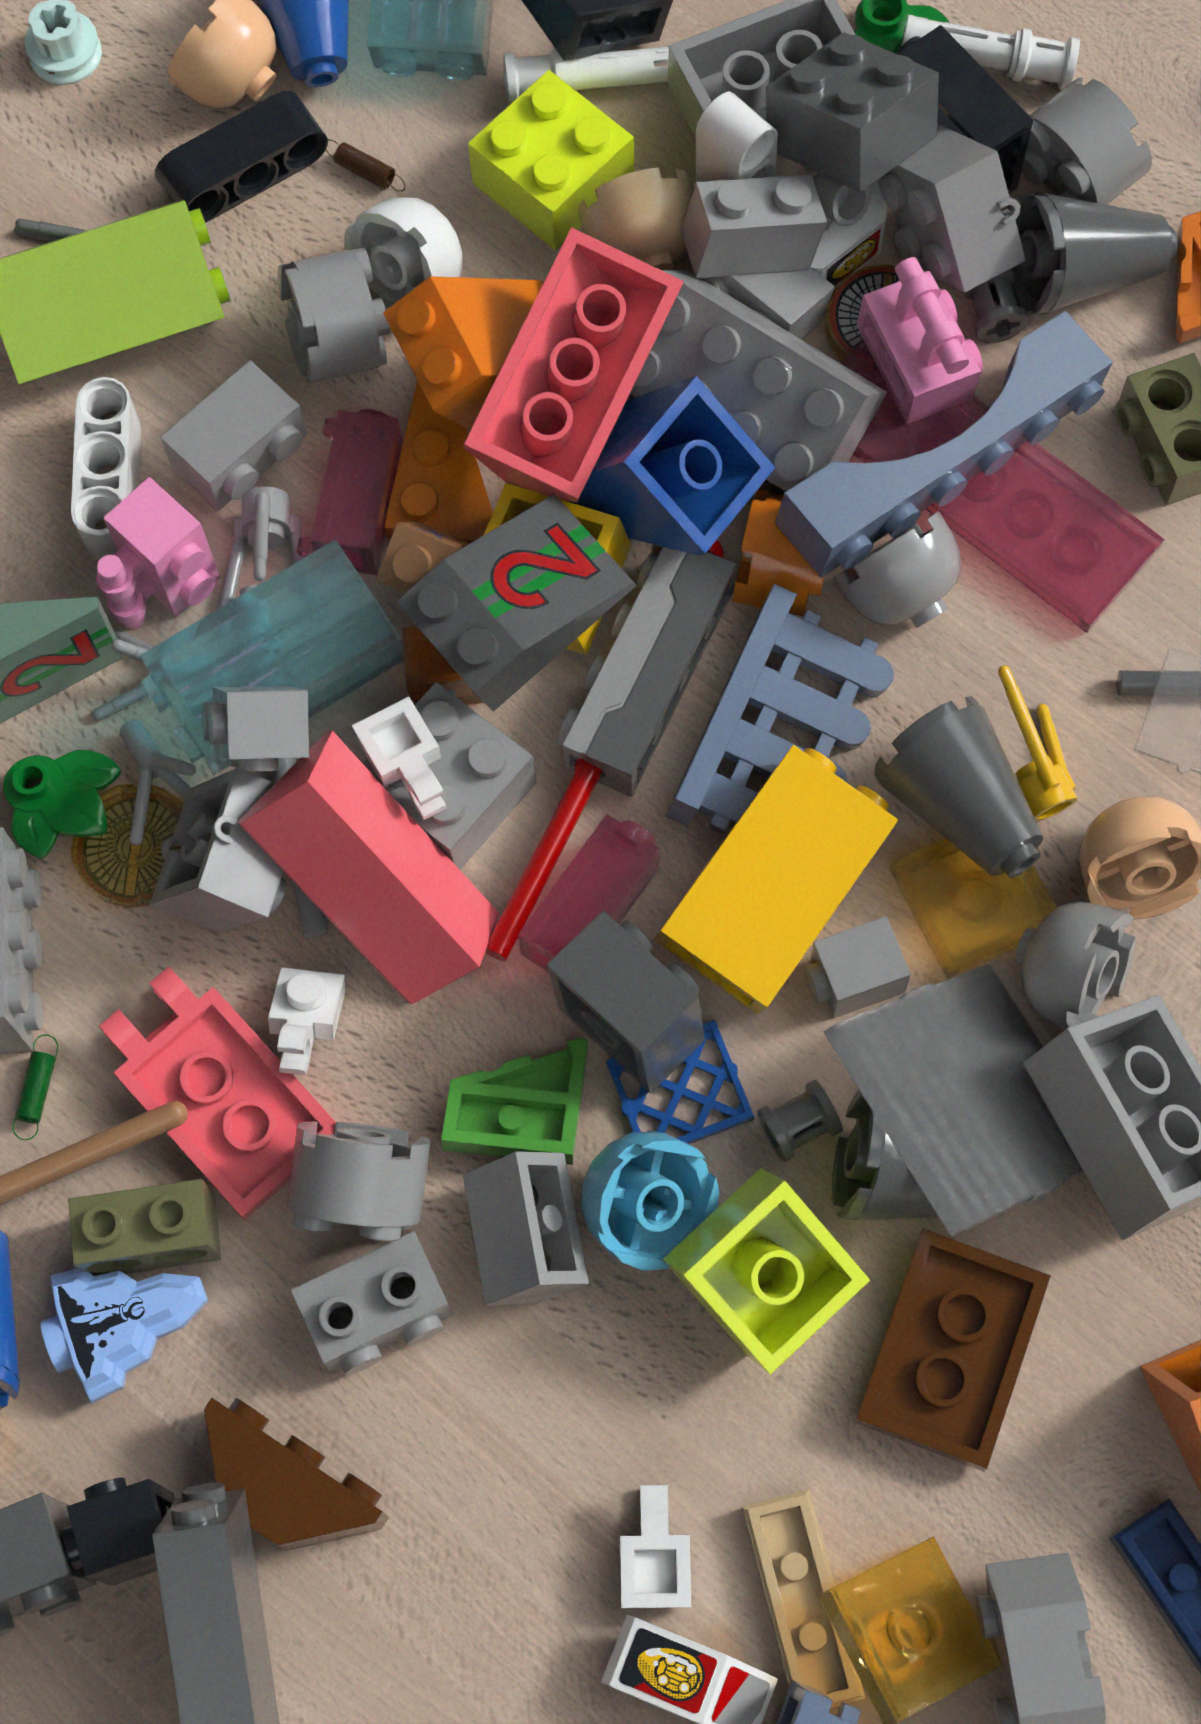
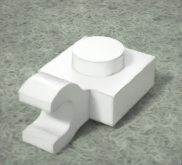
[352,697,447,820]
[268,967,346,1075]
[620,1485,691,1608]

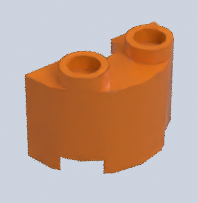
[733,489,825,616]

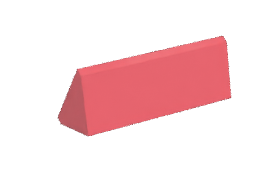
[463,227,684,502]
[237,730,499,1004]

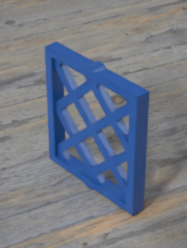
[606,1020,754,1144]

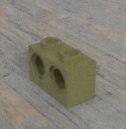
[1115,353,1201,506]
[68,1179,221,1276]

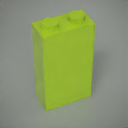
[0,200,231,384]

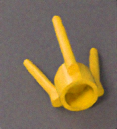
[998,665,1078,822]

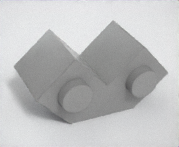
[976,1553,1106,1724]

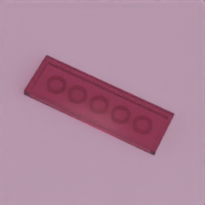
[842,340,1165,633]

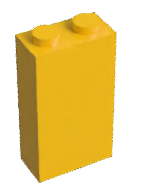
[653,744,898,1015]

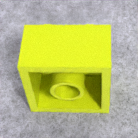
[468,70,635,251]
[663,1168,870,1375]

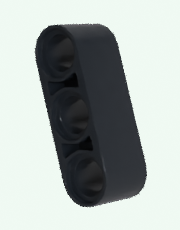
[155,91,328,223]

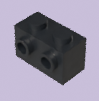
[62,1477,175,1586]

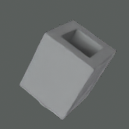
[804,916,911,1018]

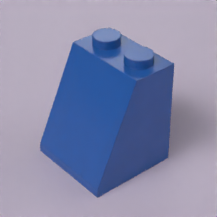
[564,376,775,555]

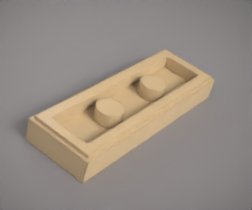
[742,1489,866,1708]

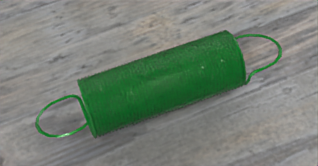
[12,1034,59,1140]

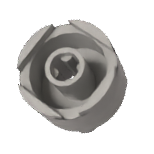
[1022,77,1152,205]
[278,248,390,383]
[287,1121,431,1241]

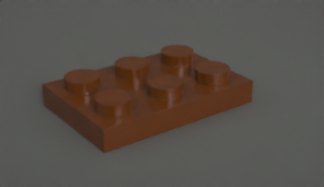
[855,1228,1051,1472]

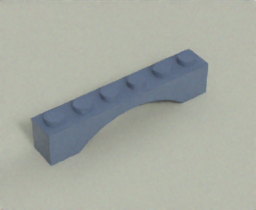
[775,311,1113,578]

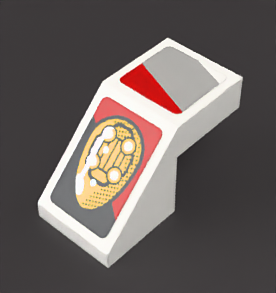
[811,176,887,288]
[601,1615,778,1724]

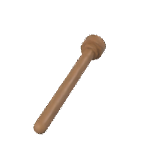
[0,1101,188,1205]

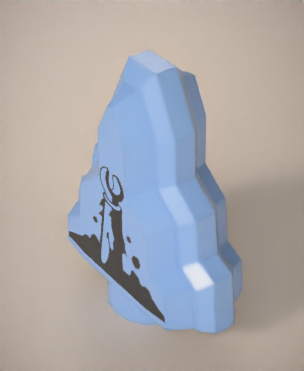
[40,1268,208,1403]

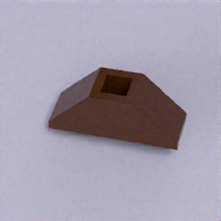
[204,1398,389,1551]

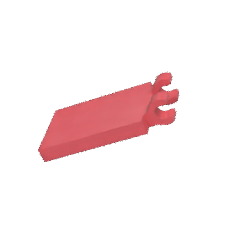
[99,966,336,1221]

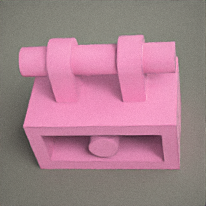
[857,257,983,425]
[96,477,220,629]

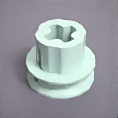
[24,0,102,85]

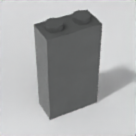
[152,1482,280,1724]

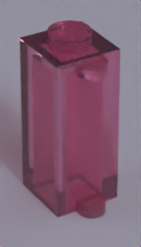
[296,409,403,575]
[518,814,660,973]

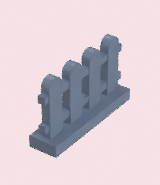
[665,584,894,835]

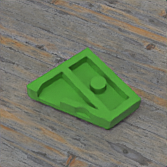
[441,1038,588,1165]

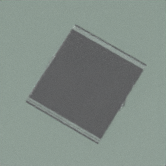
[823,960,1084,1237]

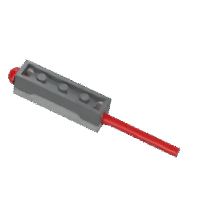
[485,539,736,962]

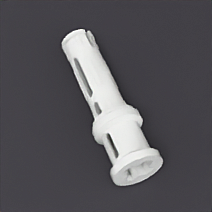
[901,14,1080,90]
[503,45,669,106]

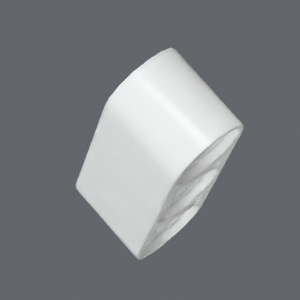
[696,91,778,182]
[71,377,141,560]

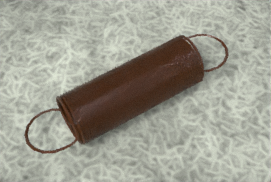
[326,139,405,191]

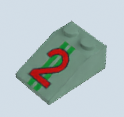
[0,596,122,724]

